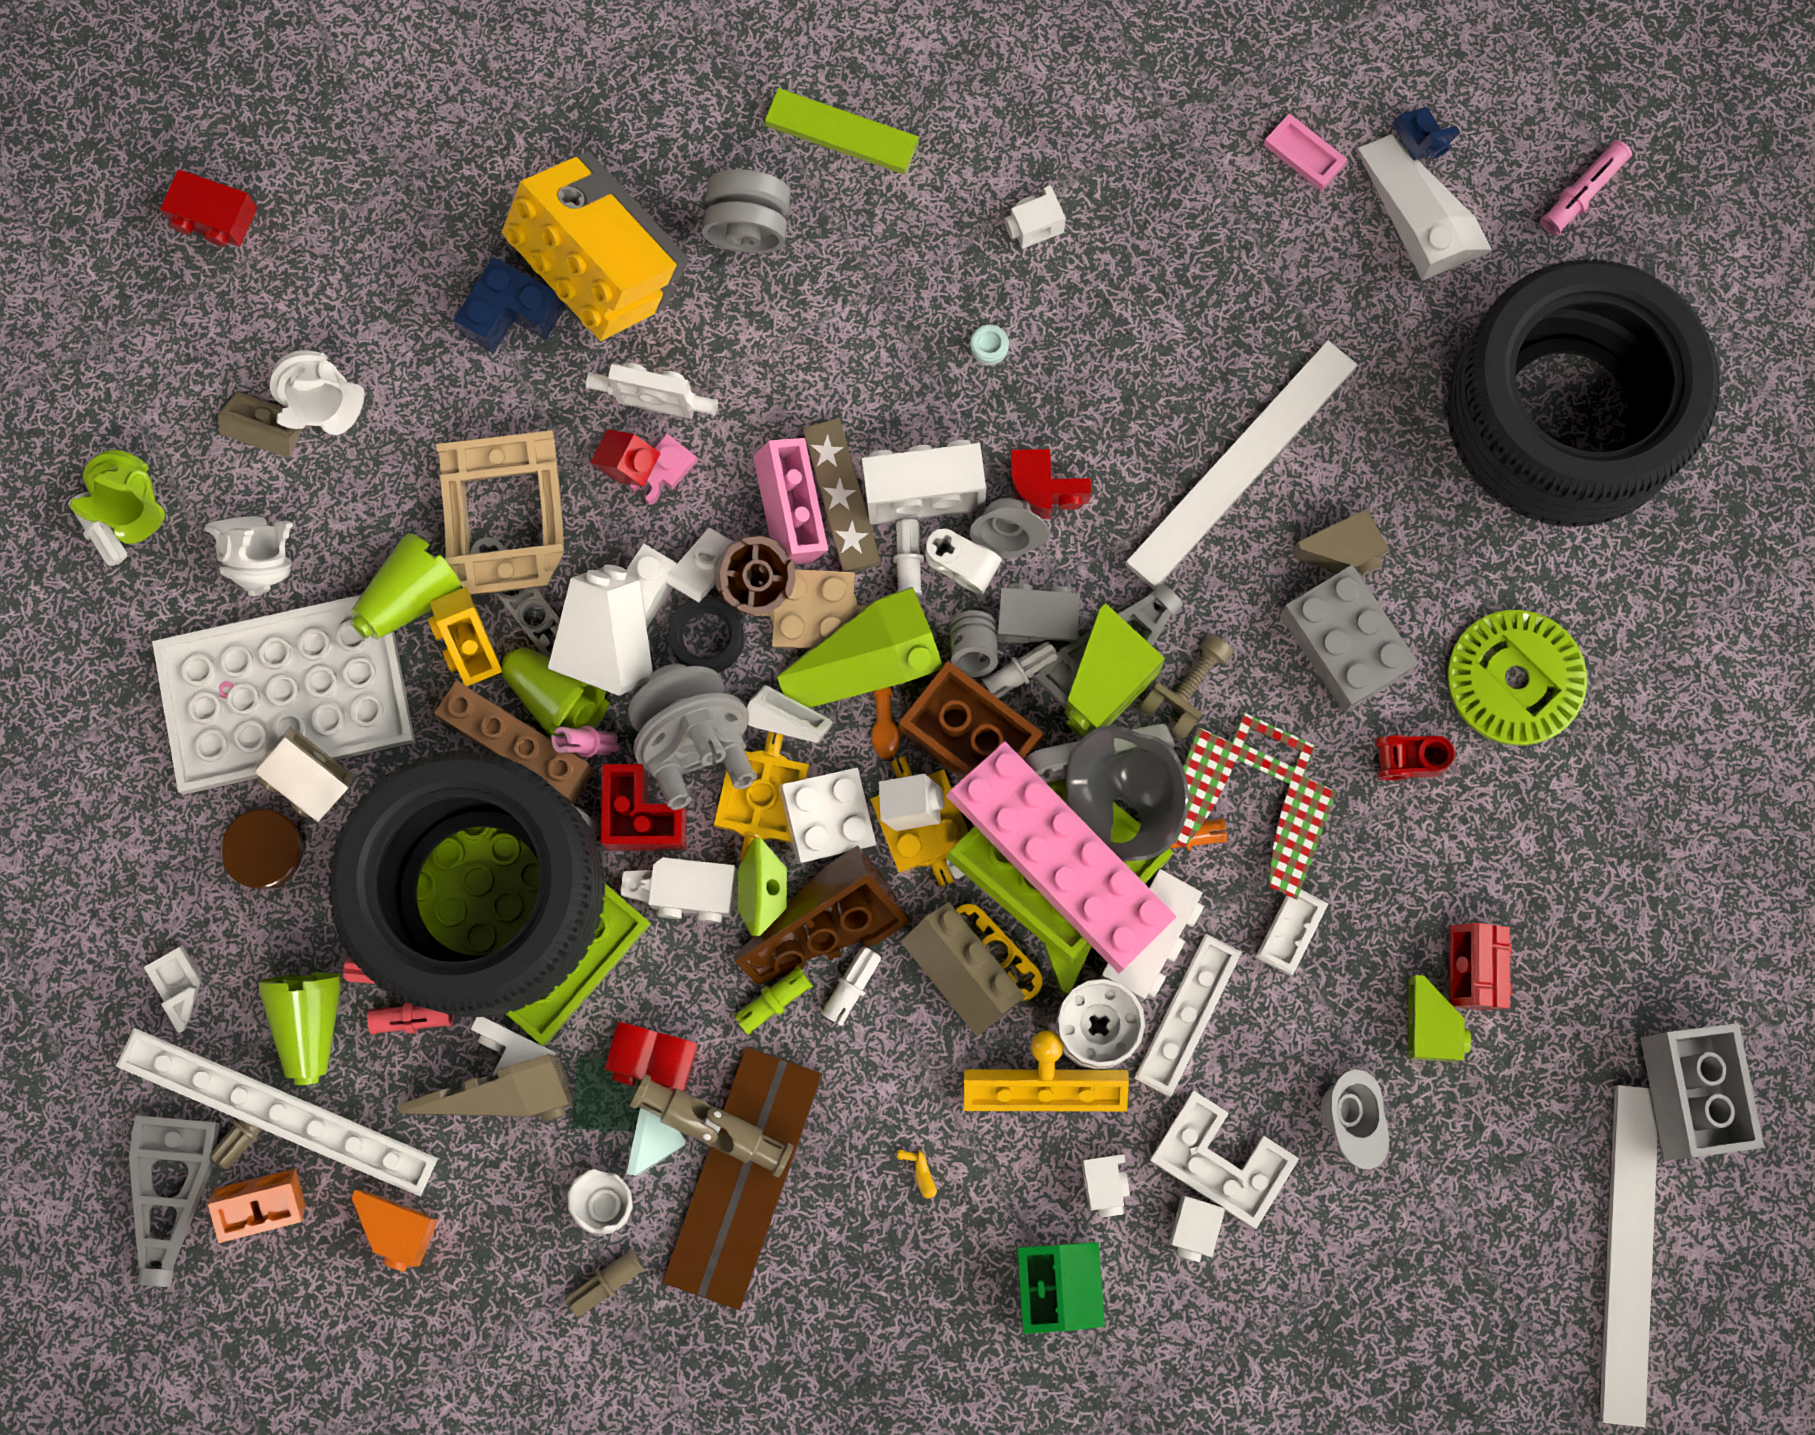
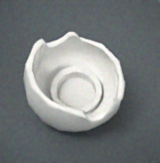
[567,1169,633,1235]

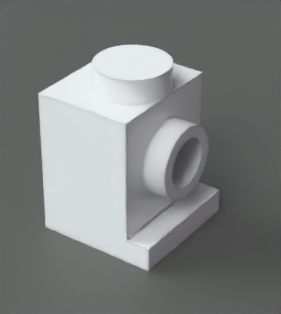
[1004,185,1066,249]
[1081,1154,1130,1218]

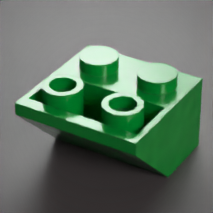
[1016,1242,1105,1334]

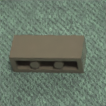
[900,902,1026,1037]

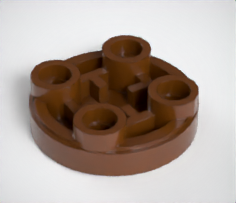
[221,809,304,890]

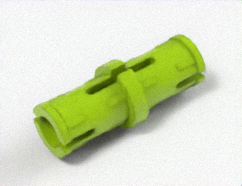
[733,966,813,1035]

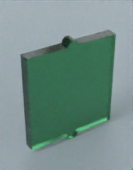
[572,1056,641,1135]

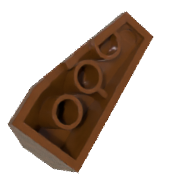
[733,845,910,985]

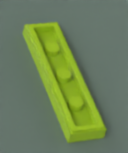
[765,88,919,175]

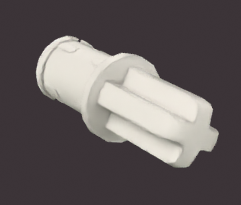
[68,492,127,566]
[893,519,924,597]
[982,642,1058,698]
[820,947,881,1026]

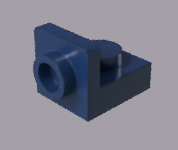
[1392,107,1460,161]

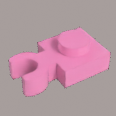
[630,433,698,505]

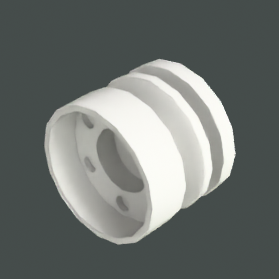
[1055,979,1145,1070]

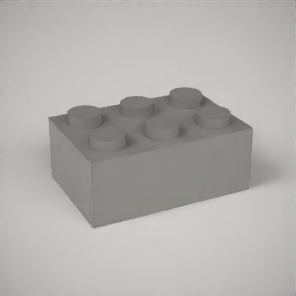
[1280,565,1419,714]
[1640,1023,1764,1161]

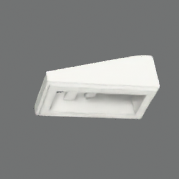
[746,685,833,743]

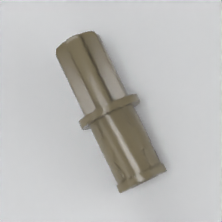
[210,1119,263,1169]
[565,1248,645,1317]

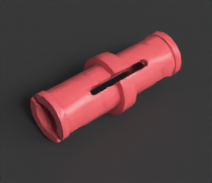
[367,1002,454,1035]

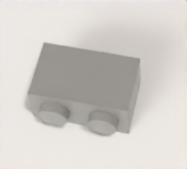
[997,583,1080,647]

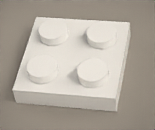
[779,767,876,864]

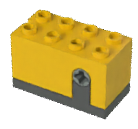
[501,151,689,342]

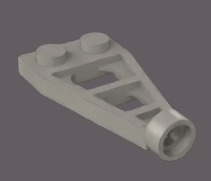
[1034,583,1183,709]
[129,1115,220,1287]

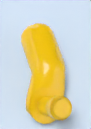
[896,1149,937,1199]

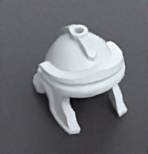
[270,350,365,435]
[204,516,293,596]

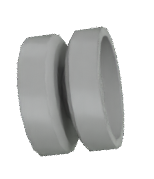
[702,169,791,254]

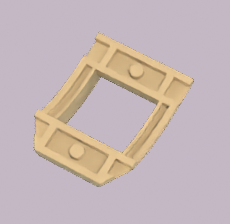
[436,430,564,595]

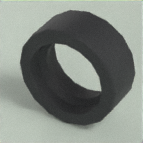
[668,596,744,673]

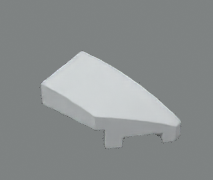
[144,945,201,1033]

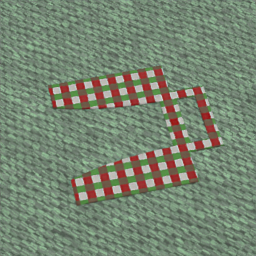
[1174,713,1337,900]

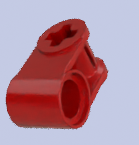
[1374,735,1455,781]

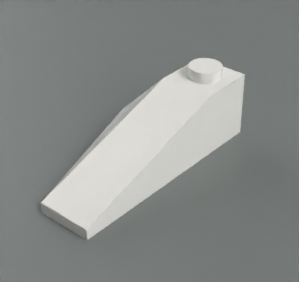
[1357,134,1492,280]

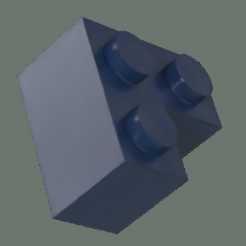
[453,257,566,353]

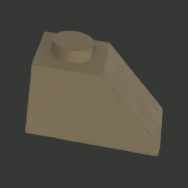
[1292,509,1390,576]

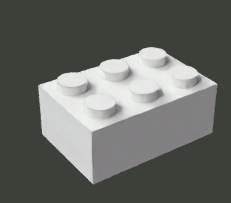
[862,440,986,525]

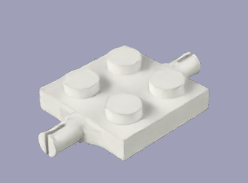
[586,363,718,419]

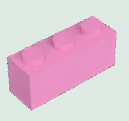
[753,438,828,565]

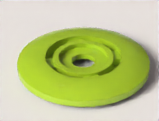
[1447,610,1587,746]

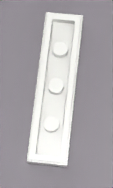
[1134,934,1242,1097]

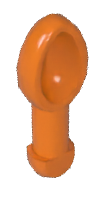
[871,687,900,760]

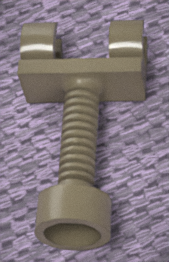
[1139,633,1234,741]

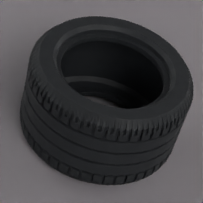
[1447,259,1720,527]
[328,750,605,1017]

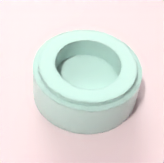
[970,324,1009,365]

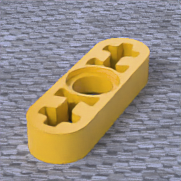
[956,904,1042,1001]

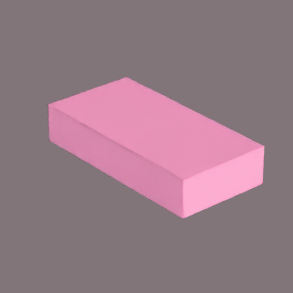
[1264,113,1348,191]

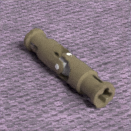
[629,1074,794,1178]

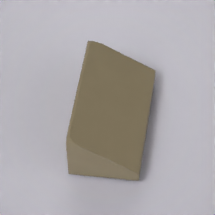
[218,391,302,458]

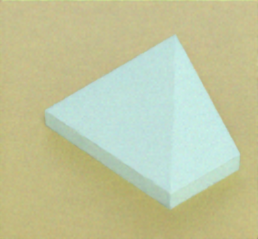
[626,1108,686,1176]

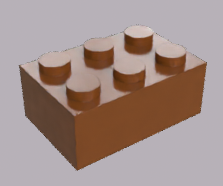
[899,661,1043,779]

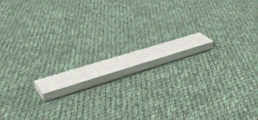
[1125,340,1358,590]
[116,1028,438,1197]
[1599,1085,1658,1427]

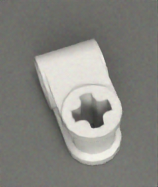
[925,529,1002,595]

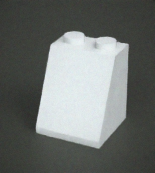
[548,564,653,696]

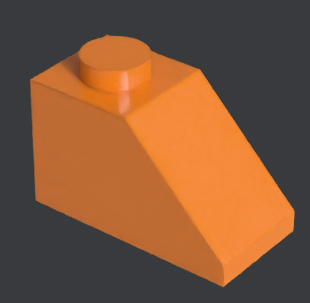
[351,1190,439,1272]

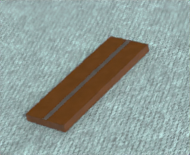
[662,1047,823,1311]

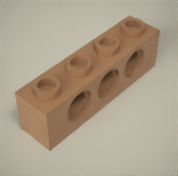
[434,680,595,804]

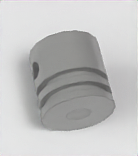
[950,610,998,677]

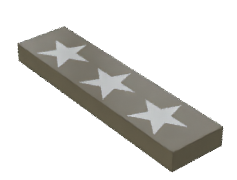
[803,418,881,572]

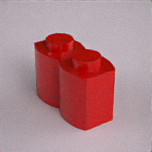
[604,1021,699,1092]

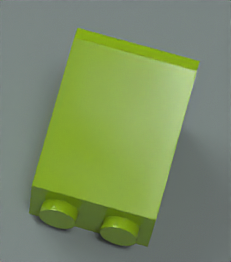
[1065,603,1165,738]

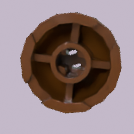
[714,536,796,615]

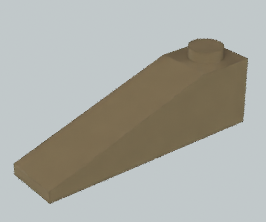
[397,1054,574,1122]

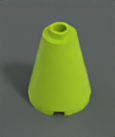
[350,533,461,640]
[502,647,611,739]
[258,972,342,1085]

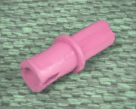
[552,726,620,758]

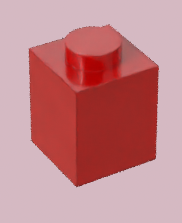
[590,429,661,487]

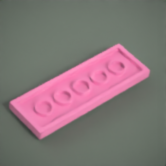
[946,742,1177,974]

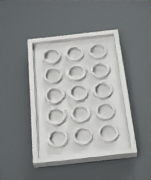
[152,595,415,795]

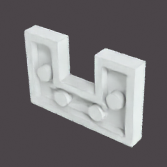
[1149,1091,1299,1229]

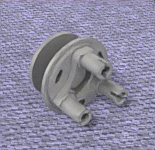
[628,664,757,810]

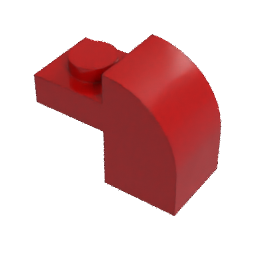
[1010,449,1091,519]

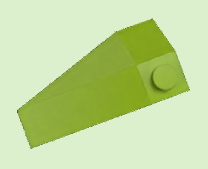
[776,587,943,708]

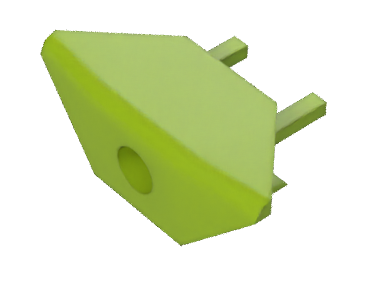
[737,838,787,936]

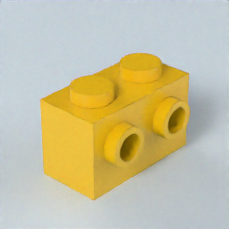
[427,587,502,687]

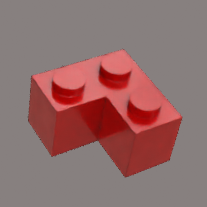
[601,764,687,851]

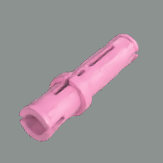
[1540,140,1632,236]

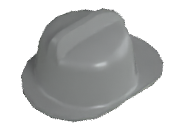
[970,498,1050,559]
[1320,1069,1389,1170]

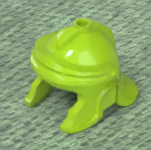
[69,449,165,544]

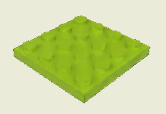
[946,778,1174,965]

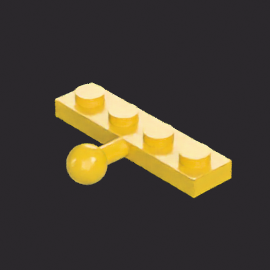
[964,1030,1129,1112]

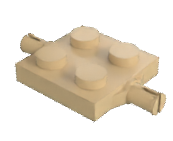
[747,570,867,650]

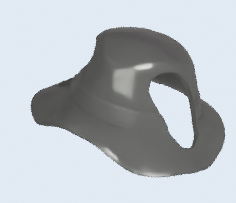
[1066,726,1189,861]

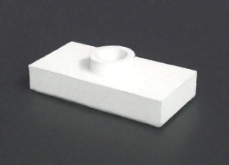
[666,527,733,602]
[1255,890,1328,976]

